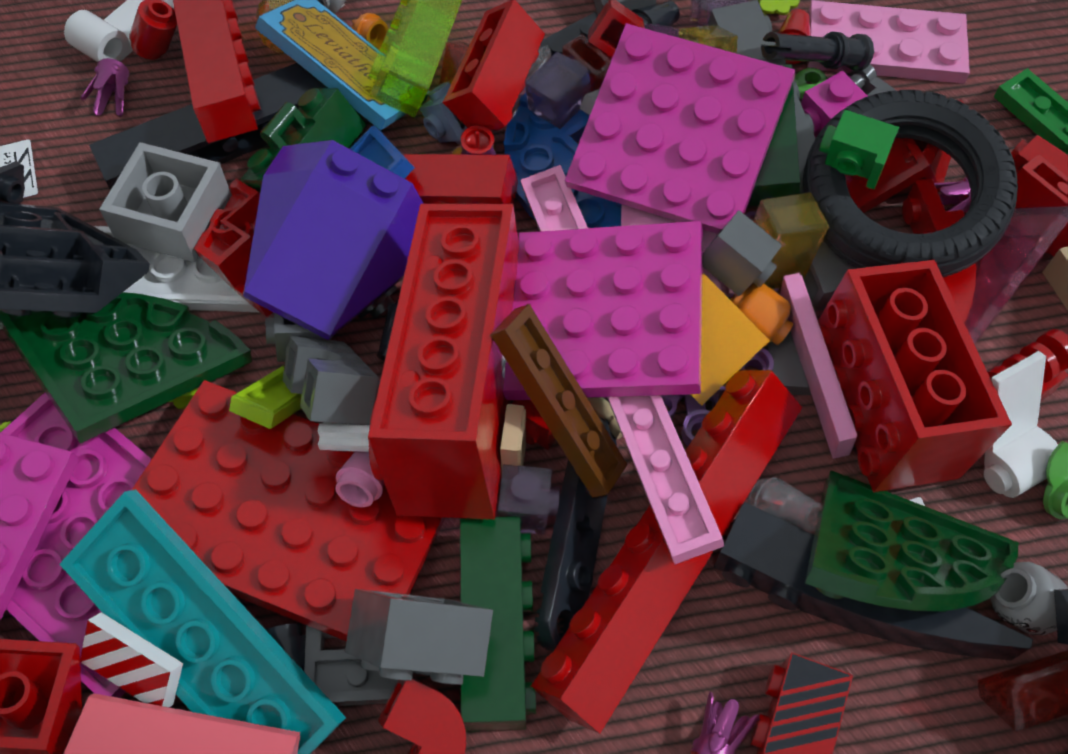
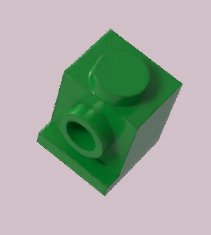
[819,110,899,190]

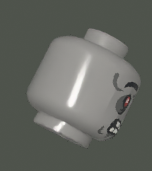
[990,562,1068,635]

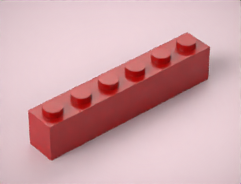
[173,0,261,143]

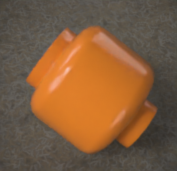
[730,284,793,347]

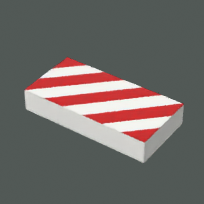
[80,612,183,707]

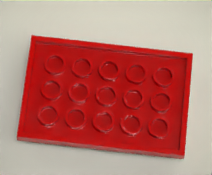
[132,380,446,642]

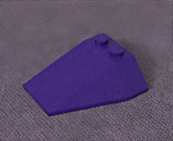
[243,140,424,340]

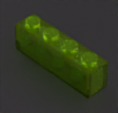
[368,0,462,118]

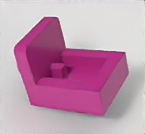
[801,71,867,138]

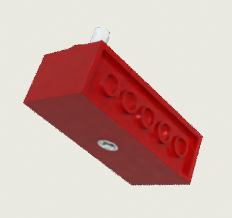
[318,204,520,519]

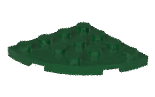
[0,292,252,443]
[805,470,1019,612]

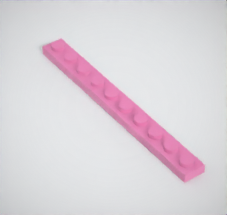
[520,165,724,565]

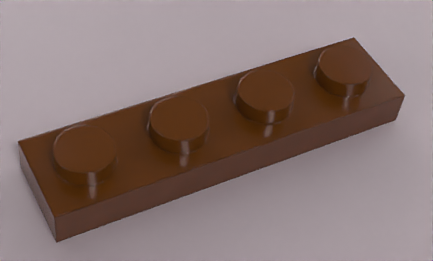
[490,304,628,498]

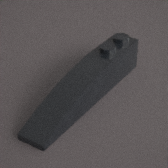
[714,502,1034,661]

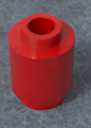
[129,0,177,60]

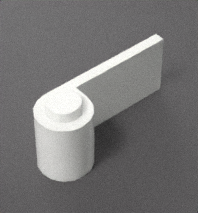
[64,0,175,62]
[984,351,1058,498]

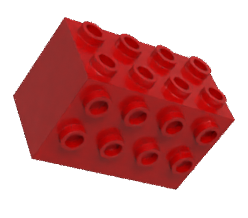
[818,260,1012,492]

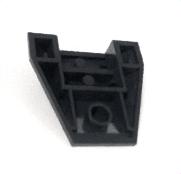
[0,202,150,317]

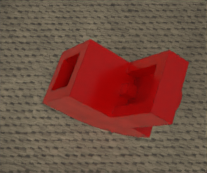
[378,677,466,754]

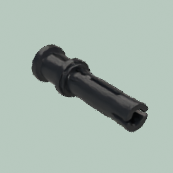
[761,31,874,71]

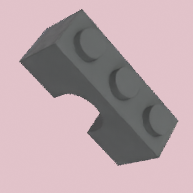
[283,336,380,425]

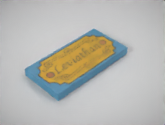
[255,0,430,130]

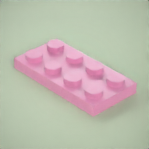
[807,0,970,84]

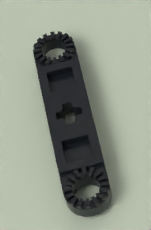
[534,418,617,651]

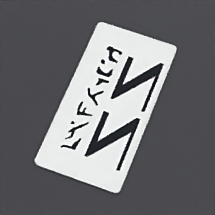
[0,139,38,198]

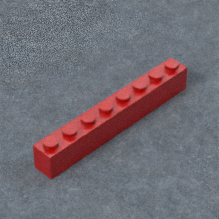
[531,370,803,734]

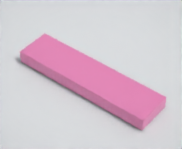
[780,273,857,459]

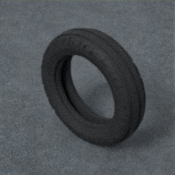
[803,90,1018,278]

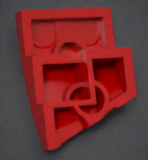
[194,178,273,317]

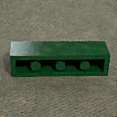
[460,516,536,732]

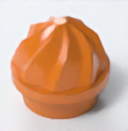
[351,13,389,51]

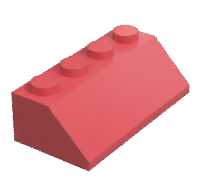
[63,693,300,754]

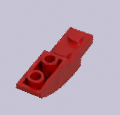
[902,179,976,323]

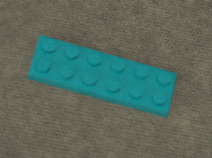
[59,489,346,754]

